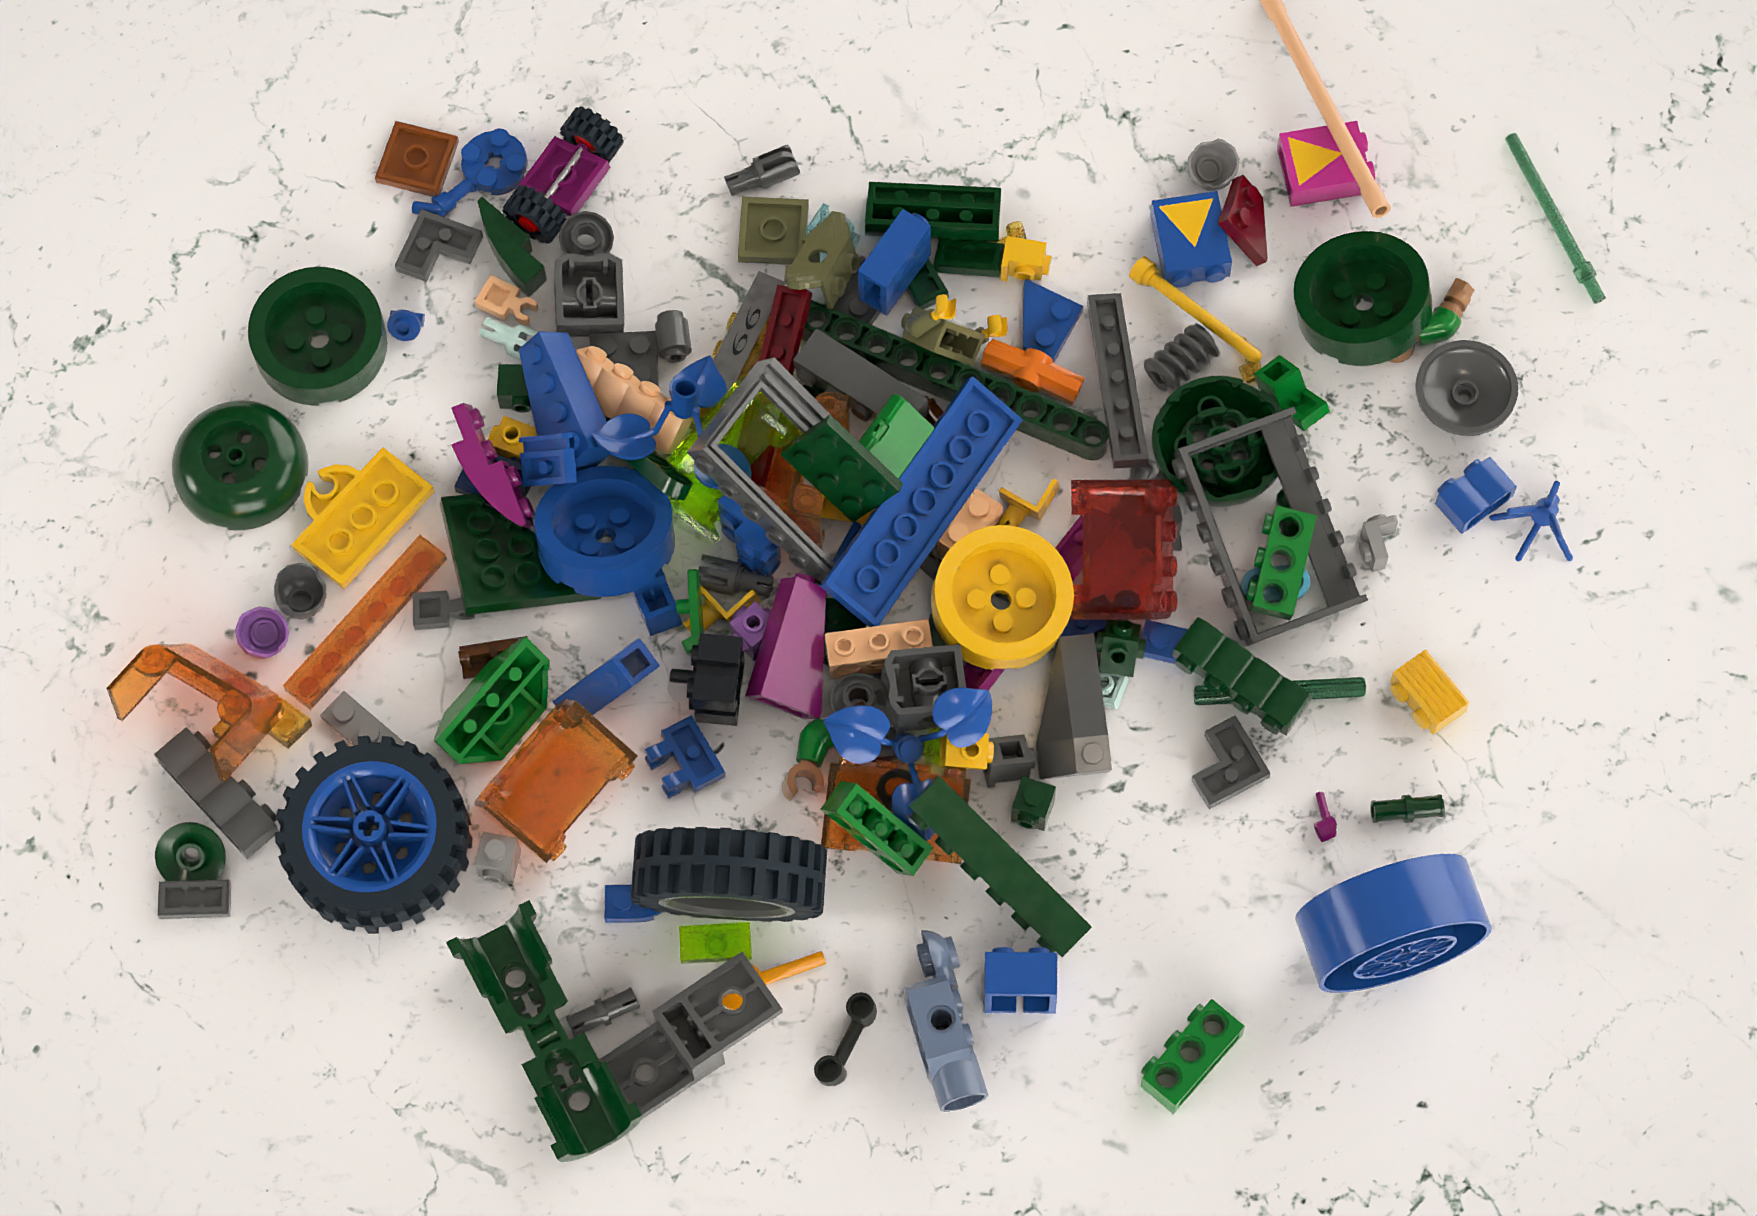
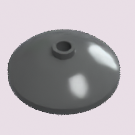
[1415,340,1518,436]

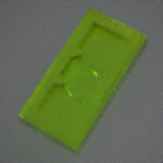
[679,922,752,964]

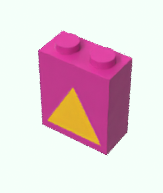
[1277,121,1375,207]

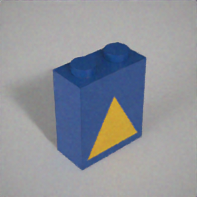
[1150,191,1232,287]

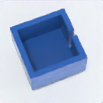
[984,947,1057,1014]

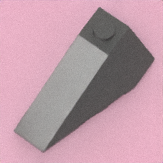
[1036,633,1112,780]

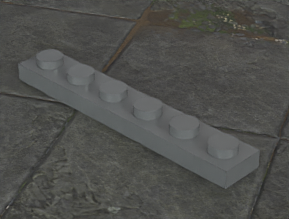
[1087,293,1148,469]

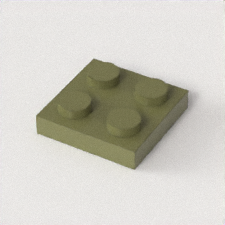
[738,197,809,265]

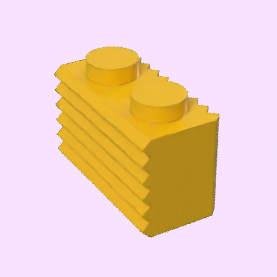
[1390,649,1470,735]

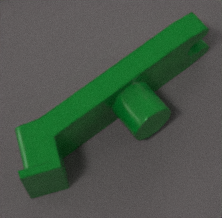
[676,569,704,655]

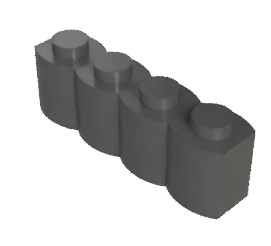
[154,727,279,859]

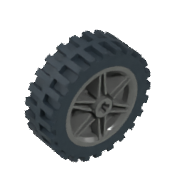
[630,827,827,922]

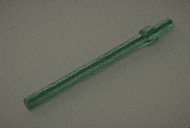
[1505,133,1606,304]

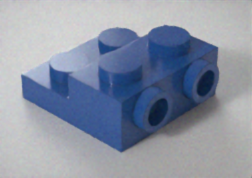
[718,495,781,576]

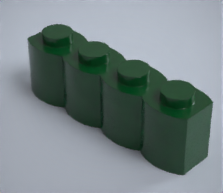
[1172,617,1312,735]

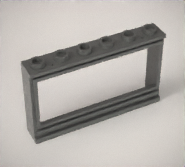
[687,357,835,593]
[1172,407,1368,646]

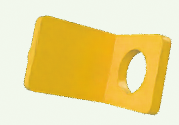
[997,478,1060,527]
[682,585,761,633]

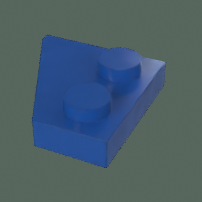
[1023,279,1083,362]

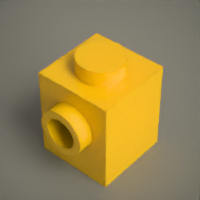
[488,416,537,459]
[939,733,994,770]

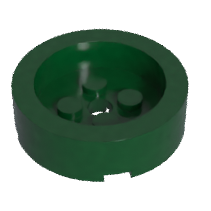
[1293,231,1433,366]
[248,267,388,406]

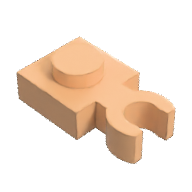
[474,275,539,326]

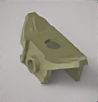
[784,211,860,309]

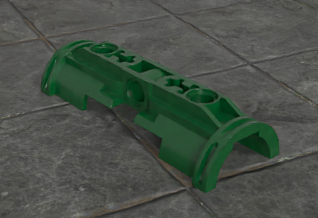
[446,900,642,1162]

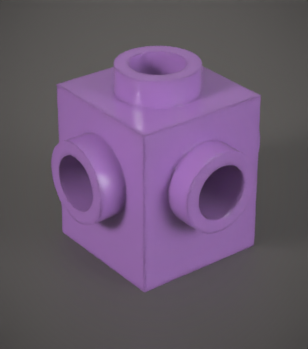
[729,601,771,661]

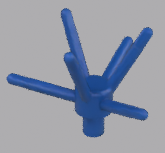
[1489,481,1573,562]

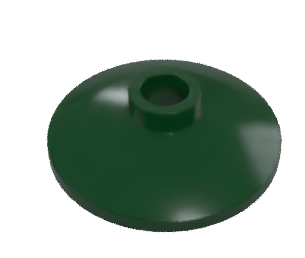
[155,822,226,881]

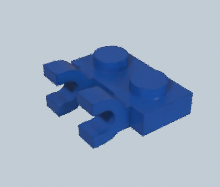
[645,715,726,799]

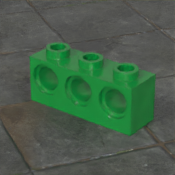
[1246,505,1317,621]
[820,781,934,876]
[1140,999,1245,1114]

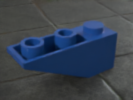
[552,638,660,729]

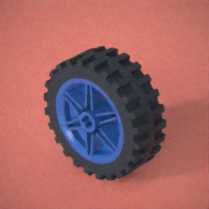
[275,735,473,934]

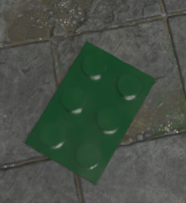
[780,415,903,522]

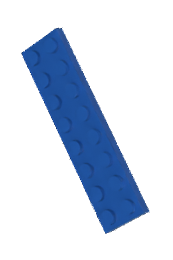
[820,376,1023,627]

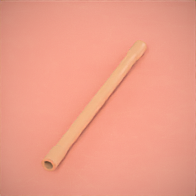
[1260,0,1391,218]

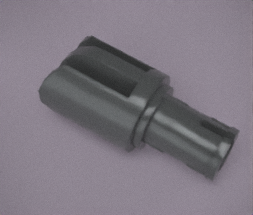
[724,144,800,196]
[698,554,774,598]

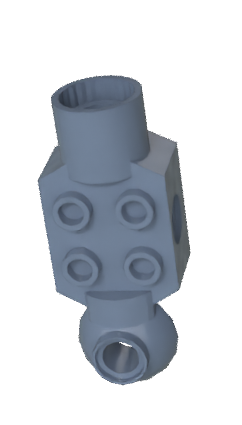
[904,930,989,1112]

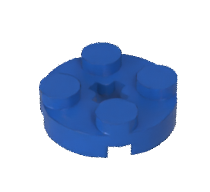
[461,128,528,195]

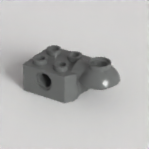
[554,211,625,337]
[830,644,966,732]

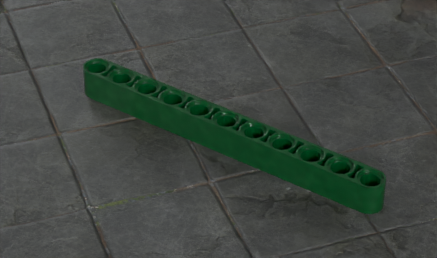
[801,300,1108,461]

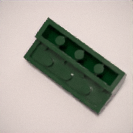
[865,182,1001,242]

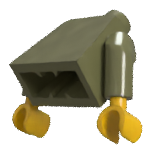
[901,294,1008,366]

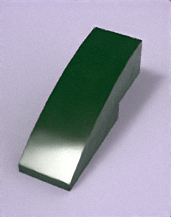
[477,197,547,297]

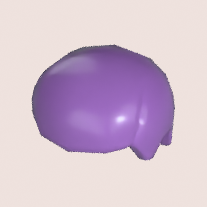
[235,606,289,659]

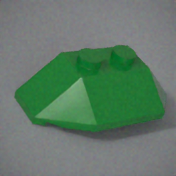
[433,636,550,764]

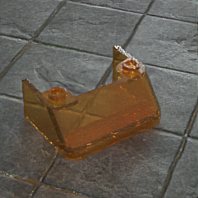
[106,643,283,782]

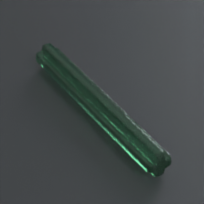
[1193,677,1366,705]

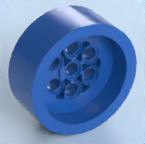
[1295,854,1492,993]

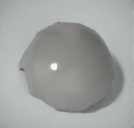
[1187,138,1240,191]

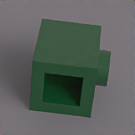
[497,364,531,413]
[1011,776,1056,831]

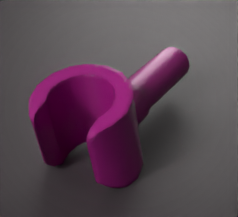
[1314,792,1337,842]

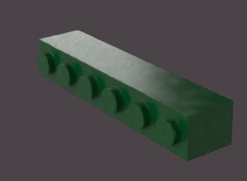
[908,775,1092,957]

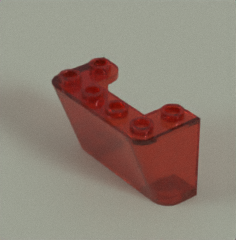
[1071,479,1178,620]

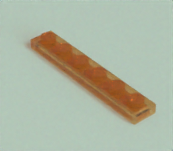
[283,535,447,710]

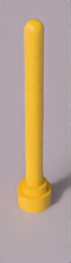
[1129,256,1262,363]

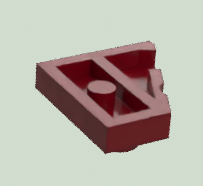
[1218,175,1268,266]

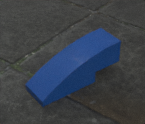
[611,538,683,636]

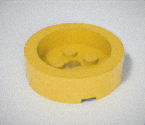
[931,525,1074,670]

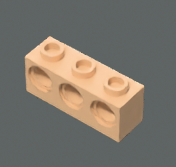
[825,619,933,680]

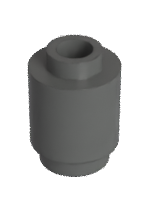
[655,310,692,363]

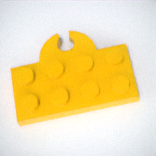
[291,447,435,590]

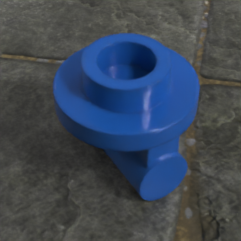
[387,309,425,341]

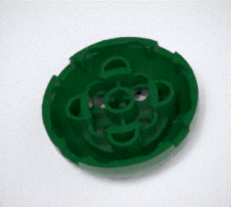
[1152,376,1281,507]
[172,400,309,531]

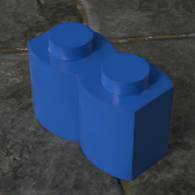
[1435,457,1517,534]

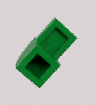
[1253,355,1330,431]

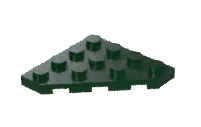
[440,493,601,615]

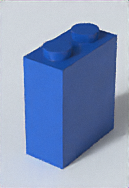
[858,209,931,316]

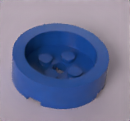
[534,466,675,597]

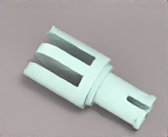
[480,317,539,360]

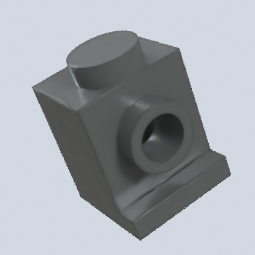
[983,734,1036,788]

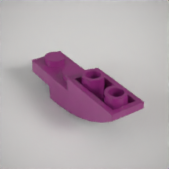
[451,403,535,528]

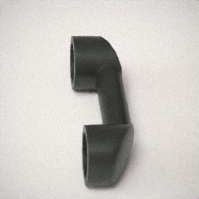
[814,992,877,1086]

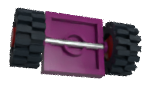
[502,106,624,244]

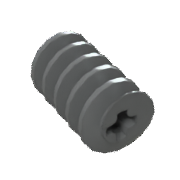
[1144,323,1220,391]

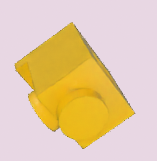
[1001,236,1052,281]

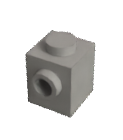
[474,831,521,884]

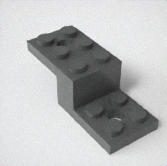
[599,952,783,1120]

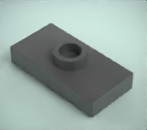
[158,879,231,919]

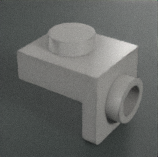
[1359,514,1398,572]

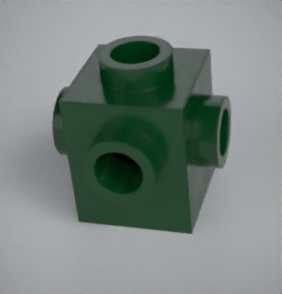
[1096,619,1146,677]

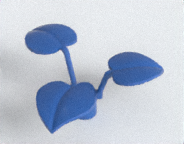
[593,355,752,489]
[824,687,992,841]

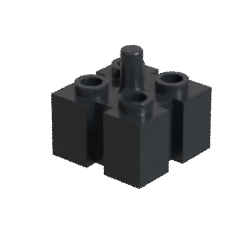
[670,633,745,726]

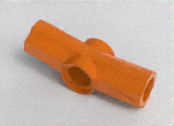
[980,338,1085,406]

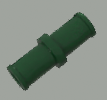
[1370,794,1445,823]

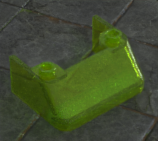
[666,376,802,543]

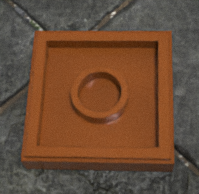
[375,121,459,197]

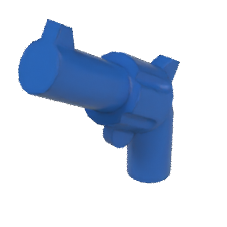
[412,178,477,218]

